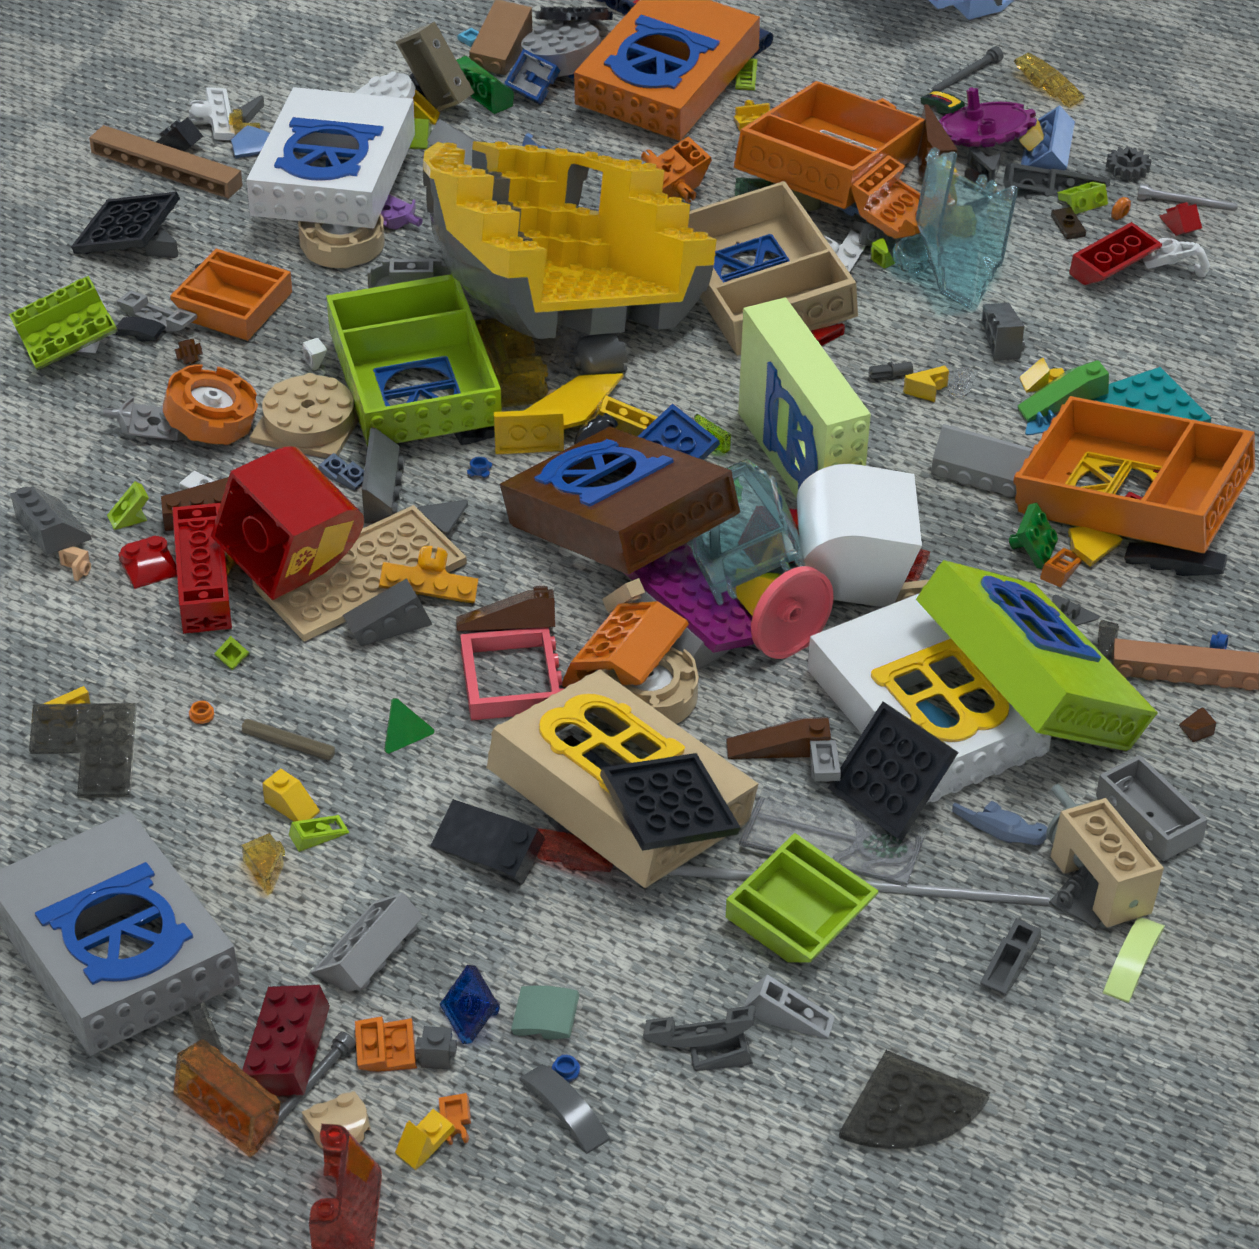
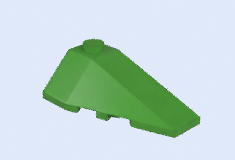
[1018,360,1109,422]

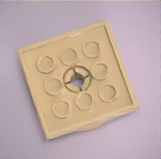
[250,373,359,459]

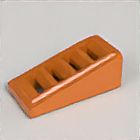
[1040,548,1083,588]

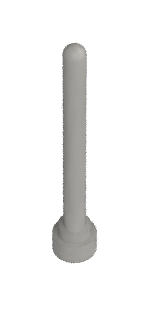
[1137,183,1238,211]

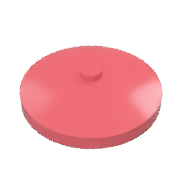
[751,566,833,659]

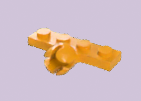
[379,546,478,603]

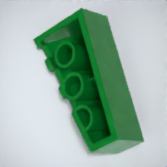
[456,56,514,114]

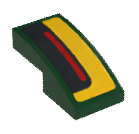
[920,91,965,113]

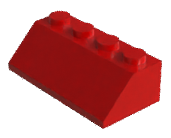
[1069,222,1163,285]

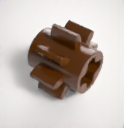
[175,339,203,365]

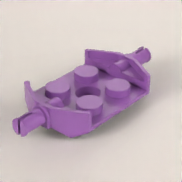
[381,195,423,230]

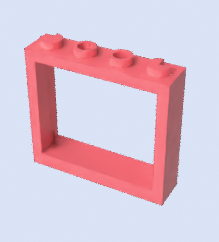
[460,627,564,720]

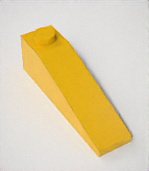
[595,395,658,436]

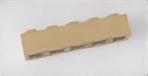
[602,578,645,612]

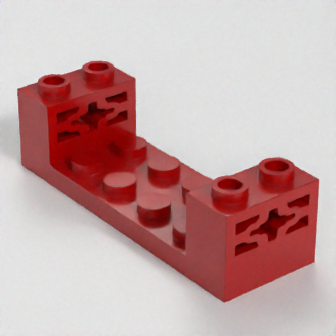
[172,503,232,634]

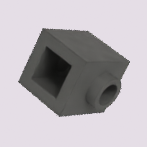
[416,1026,457,1070]

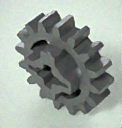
[1106,146,1151,180]

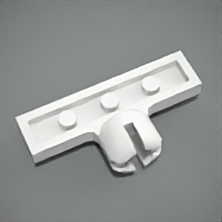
[189,87,235,140]
[824,230,866,273]

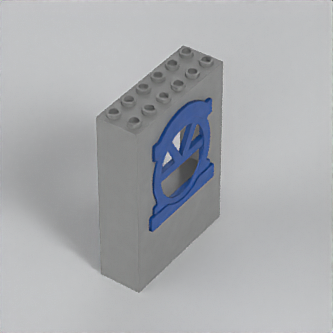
[0,811,240,1056]

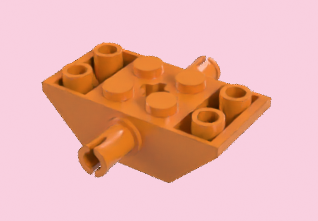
[641,136,712,203]

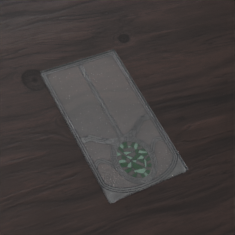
[739,782,930,887]

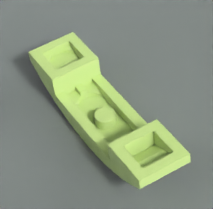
[1103,917,1165,1003]

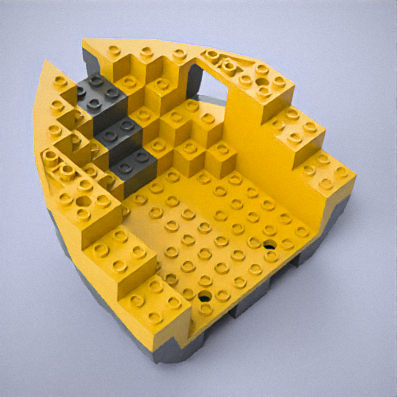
[423,141,717,339]

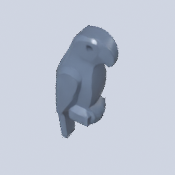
[952,801,1047,845]

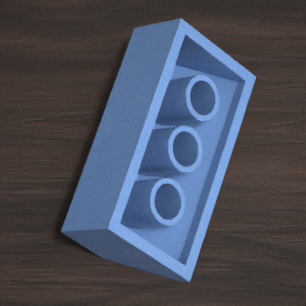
[1021,105,1075,171]

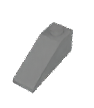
[744,974,835,1039]

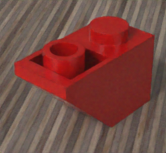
[1159,202,1202,236]

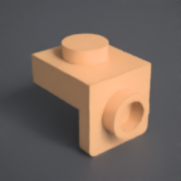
[58,546,91,581]

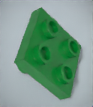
[1009,503,1058,569]

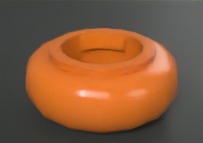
[1111,197,1131,220]

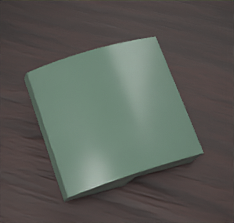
[511,985,580,1040]

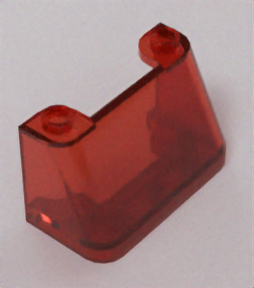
[309,1124,382,1249]

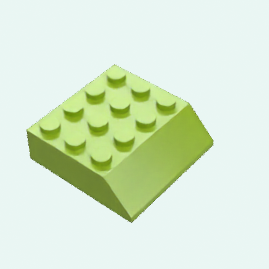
[725,833,879,963]

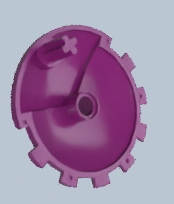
[939,87,1037,148]

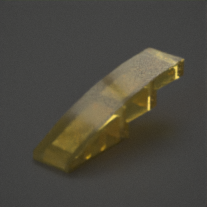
[1014,52,1085,108]

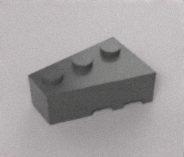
[982,303,1025,361]
[343,578,433,647]

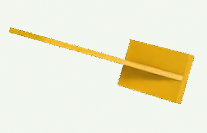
[494,373,623,454]

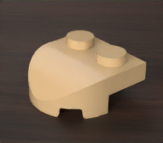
[302,1091,371,1150]

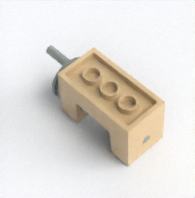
[1047,784,1164,928]

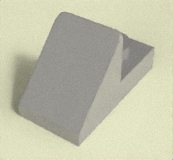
[810,740,841,782]

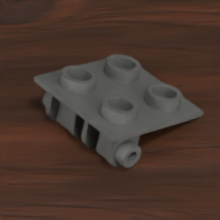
[1049,865,1101,928]

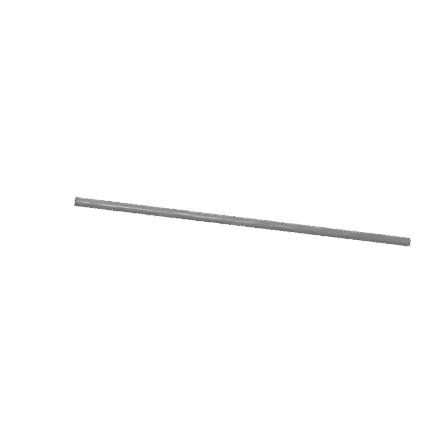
[668,865,1050,906]

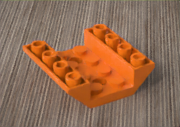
[562,601,689,687]

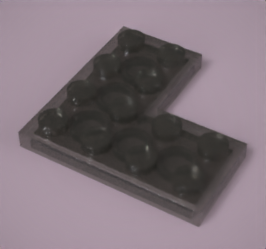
[29,703,137,798]

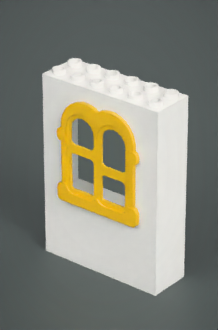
[807,593,1051,803]

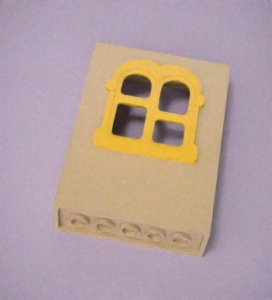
[486,669,759,888]

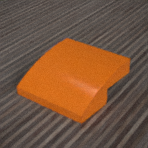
[355,1016,417,1072]

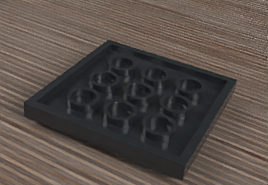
[71,191,180,254]
[828,701,959,841]
[600,753,741,851]

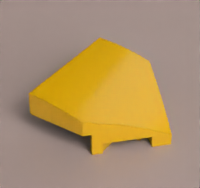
[734,100,770,131]
[1068,527,1123,567]

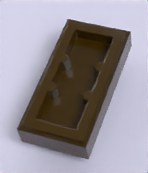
[1051,207,1086,240]

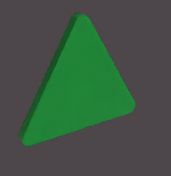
[384,698,435,754]

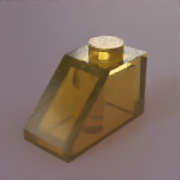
[241,833,285,895]

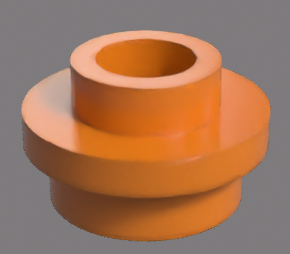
[189,701,214,724]

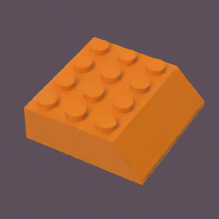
[170,248,292,341]

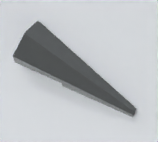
[1003,163,1111,202]

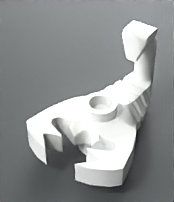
[1143,238,1210,278]

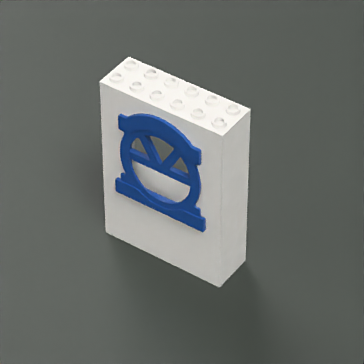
[246,87,415,229]

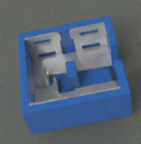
[504,49,561,105]

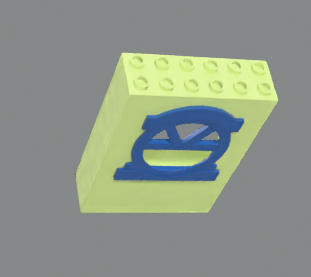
[738,297,871,498]

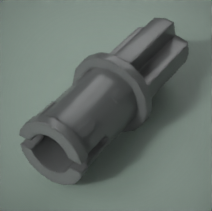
[868,361,913,379]

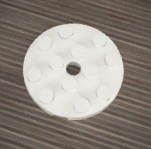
[355,71,415,99]

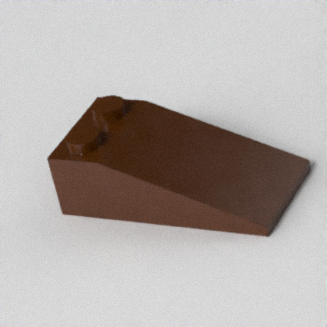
[917,104,958,185]
[456,586,556,631]

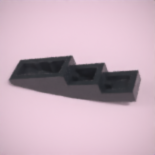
[1124,542,1228,576]

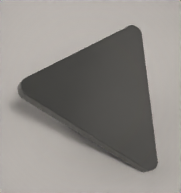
[417,500,468,535]
[1052,595,1099,626]

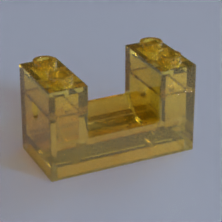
[475,318,548,408]

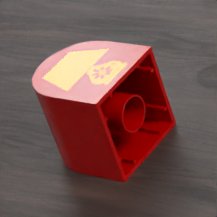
[211,446,364,601]

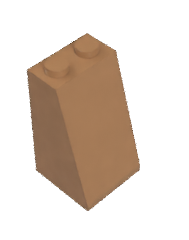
[469,0,532,75]

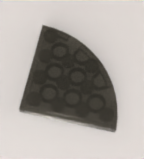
[839,1050,990,1149]

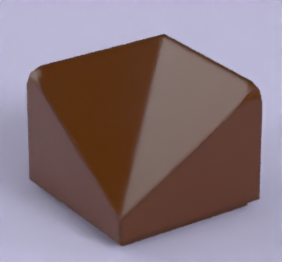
[1179,707,1216,742]

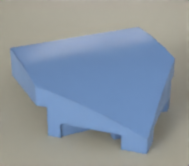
[231,125,270,158]

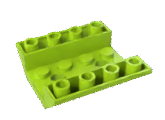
[9,276,118,371]

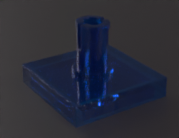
[439,965,500,1044]

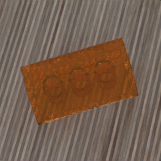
[173,1039,281,1158]

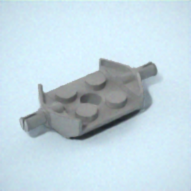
[103,396,184,441]

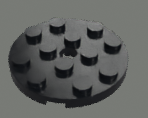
[535,6,613,21]

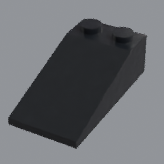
[430,799,545,885]

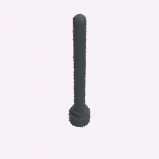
[932,46,1004,91]
[261,1031,356,1136]

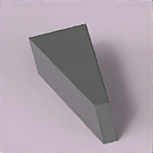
[234,95,264,126]

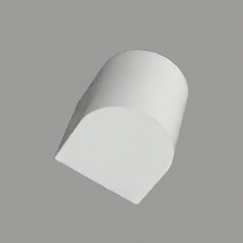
[796,464,922,607]

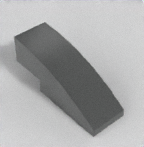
[980,918,1041,995]

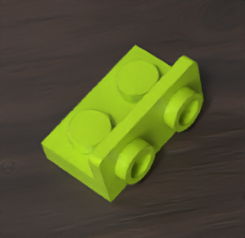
[1057,182,1108,214]

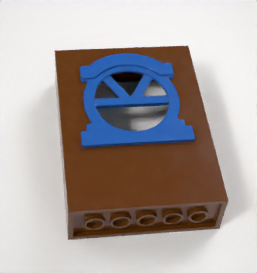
[500,426,740,575]

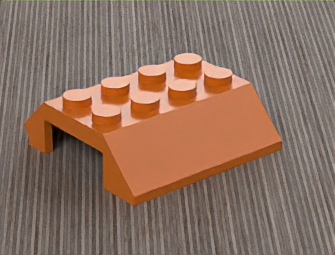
[851,155,954,239]

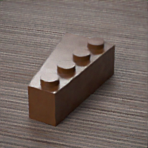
[161,477,229,531]

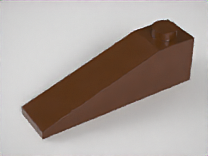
[726,717,831,759]

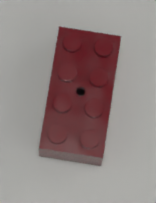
[241,985,330,1096]

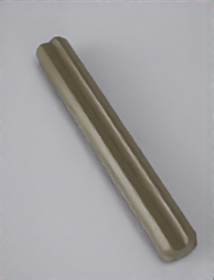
[241,719,335,760]

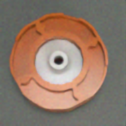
[163,364,258,445]

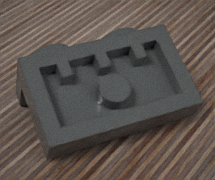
[853,220,900,250]

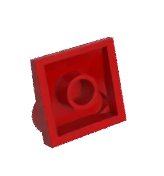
[118,536,177,589]

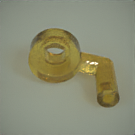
[229,109,261,130]

